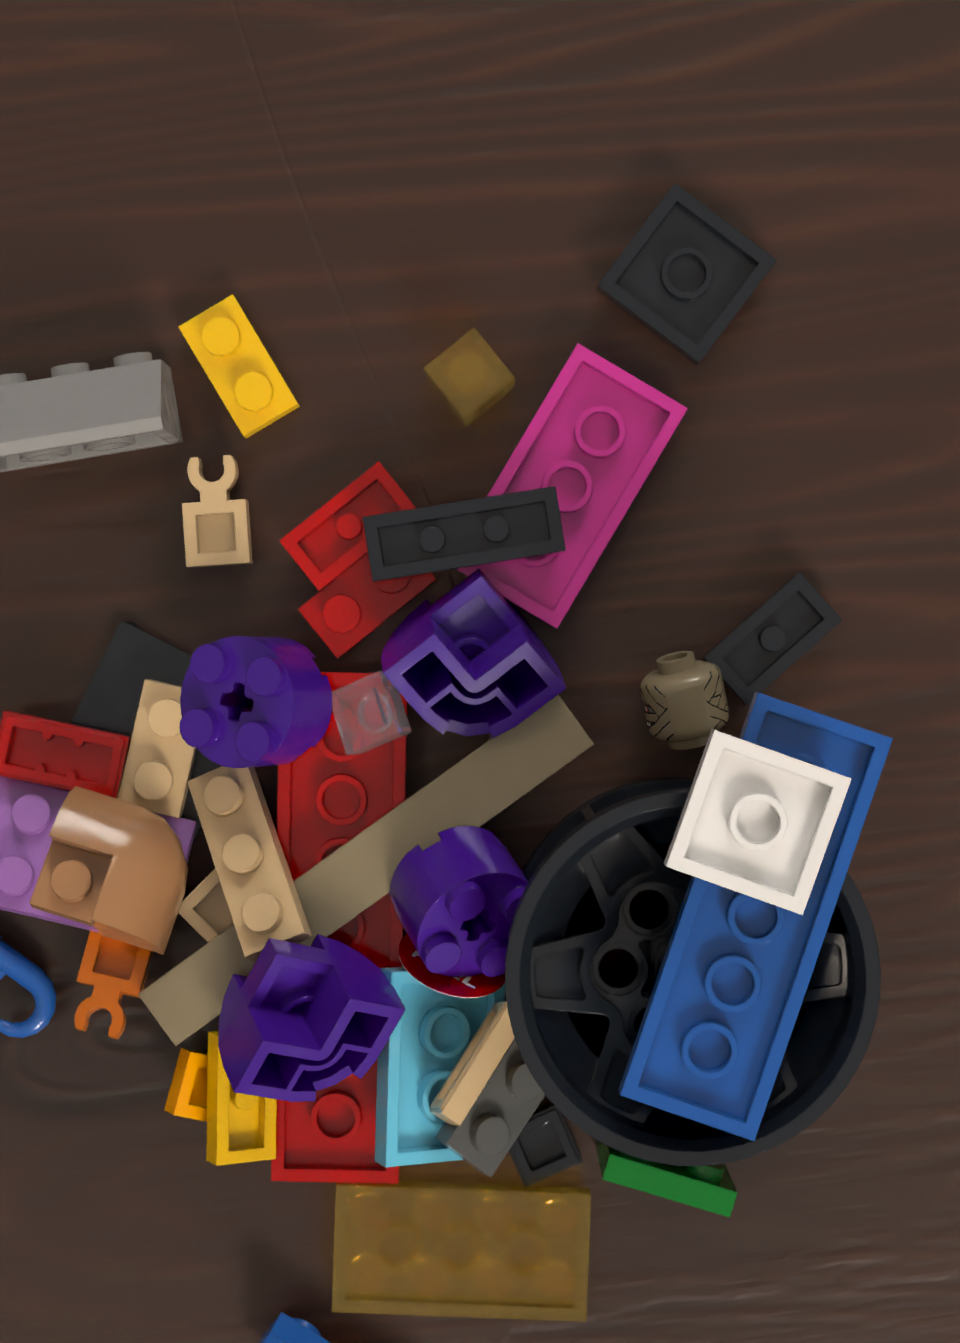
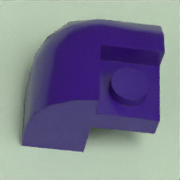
[381,568,566,738]
[218,934,406,1102]

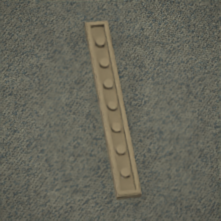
[138,694,594,1046]

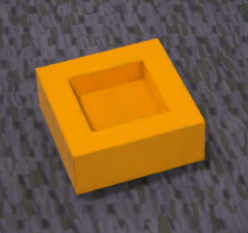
[164,1048,208,1122]

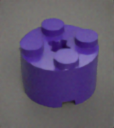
[180,636,332,768]
[389,826,528,977]

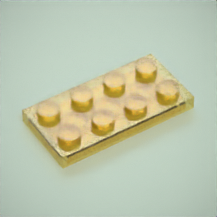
[332,1181,591,1322]

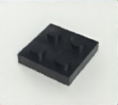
[596,183,777,366]

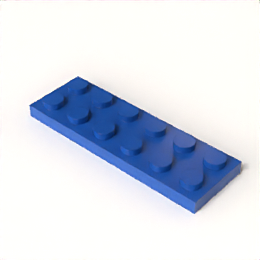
[618,692,893,1141]

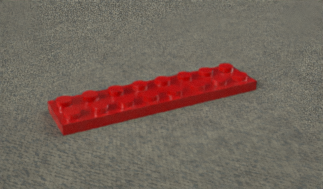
[271,672,408,1184]

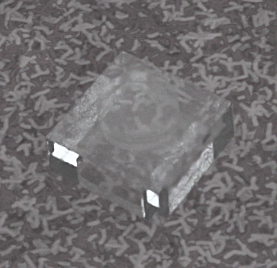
[332,671,412,755]

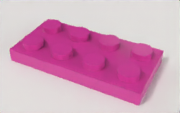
[456,343,688,629]

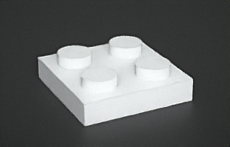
[664,729,851,915]

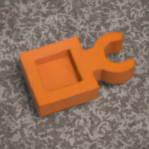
[74,931,153,1039]

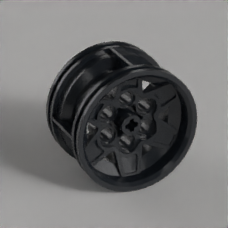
[505,777,881,1166]

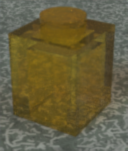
[423,328,515,427]

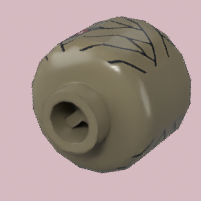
[640,651,729,750]

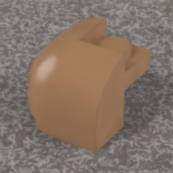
[29,786,188,955]

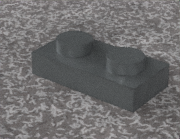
[435,1038,545,1178]

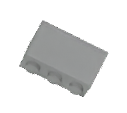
[0,352,183,473]

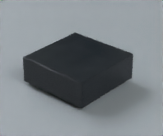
[509,1102,583,1187]

